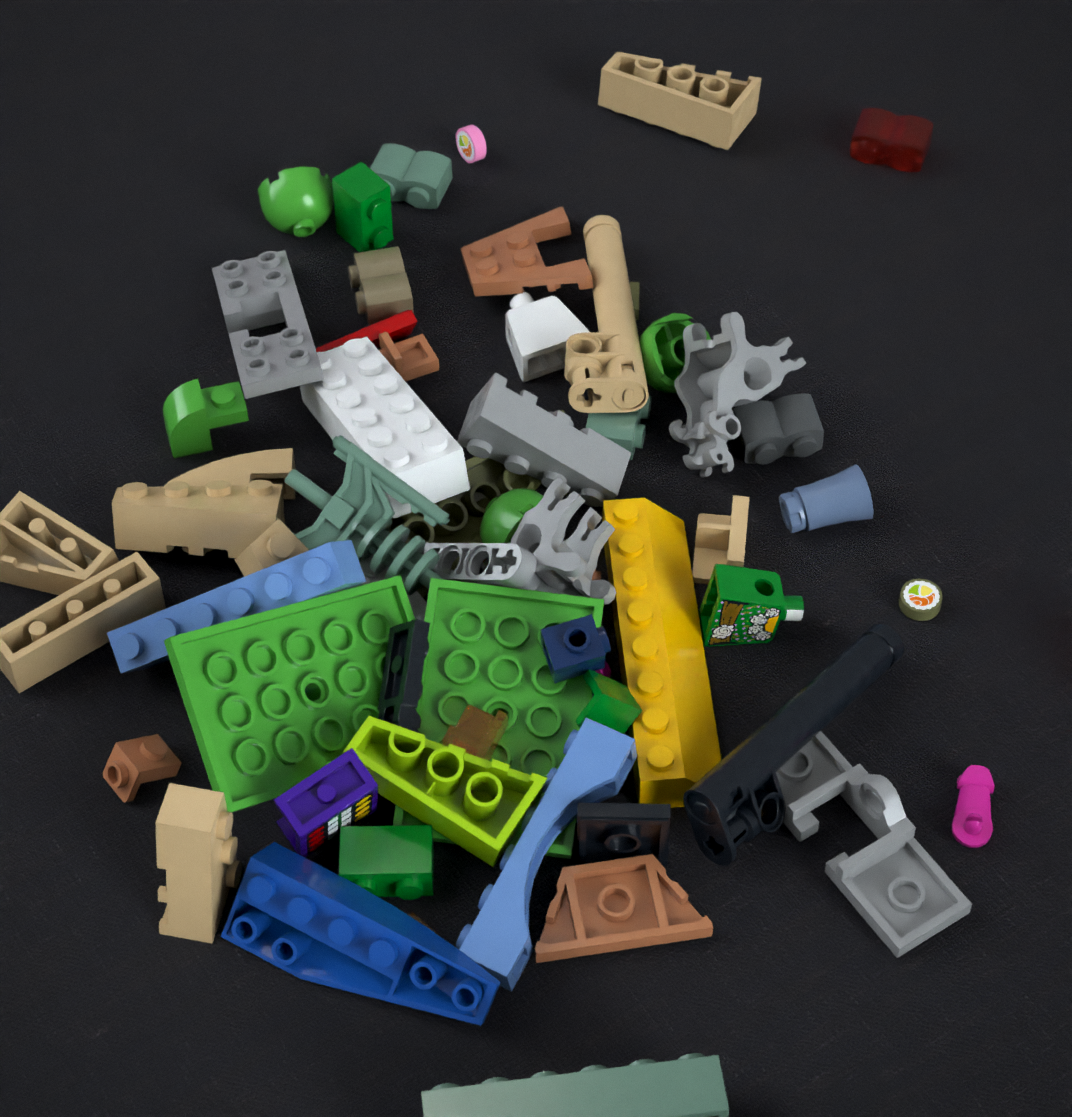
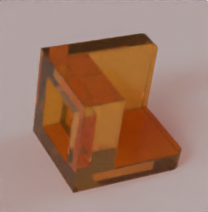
[442,705,508,761]

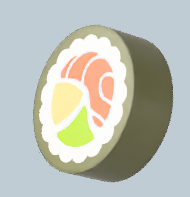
[899,578,943,621]

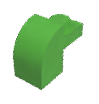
[163,379,249,458]

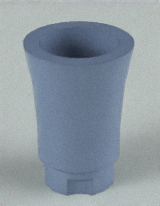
[779,464,873,533]

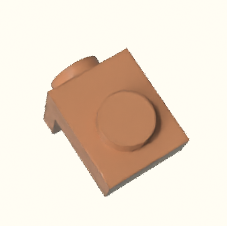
[378,331,439,382]
[103,734,182,803]

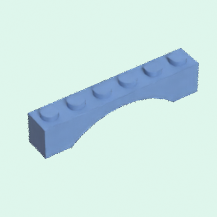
[107,540,366,674]
[456,718,637,992]

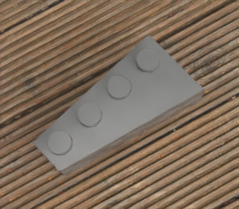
[457,372,631,507]

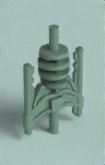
[284,435,450,595]

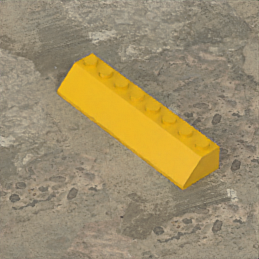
[602,498,721,808]

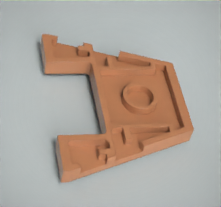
[460,207,594,297]

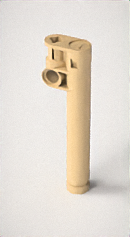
[564,215,649,413]

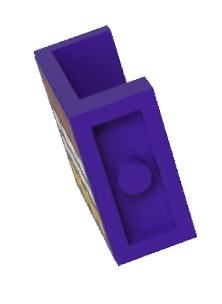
[274,748,378,858]

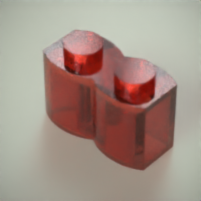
[850,108,933,173]

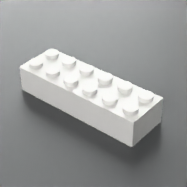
[300,337,470,519]

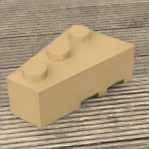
[0,491,119,595]
[155,783,242,944]

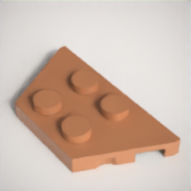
[535,854,713,963]

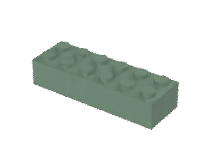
[421,1053,729,1117]

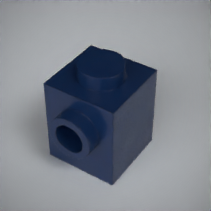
[541,614,611,683]

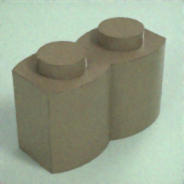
[348,246,414,325]

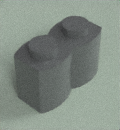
[733,393,824,464]

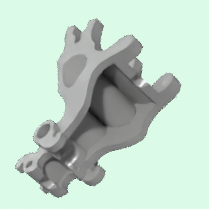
[669,312,806,478]
[450,477,616,605]

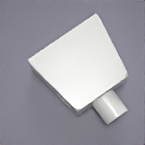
[505,292,590,382]

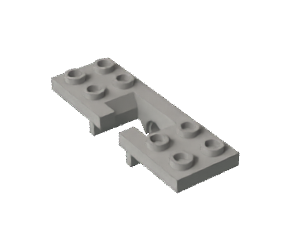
[212,250,324,399]
[776,731,972,958]

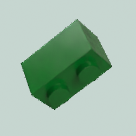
[332,161,393,253]
[339,825,434,900]

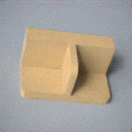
[692,495,750,584]

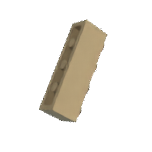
[0,552,166,693]

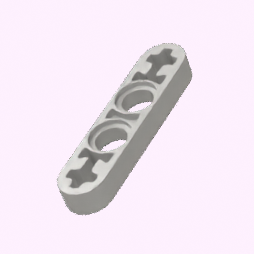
[421,543,537,588]

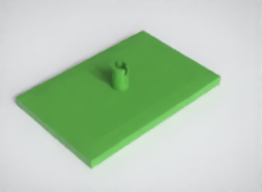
[164,575,415,813]
[393,578,604,859]

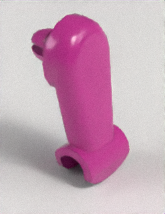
[951,765,995,848]

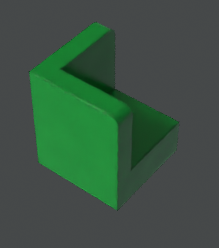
[575,669,642,734]

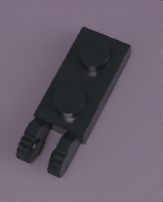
[378,619,430,733]

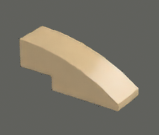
[168,448,296,499]

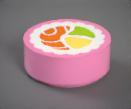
[456,124,487,163]

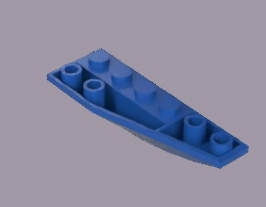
[221,842,501,1026]

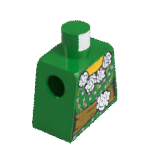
[699,564,804,647]

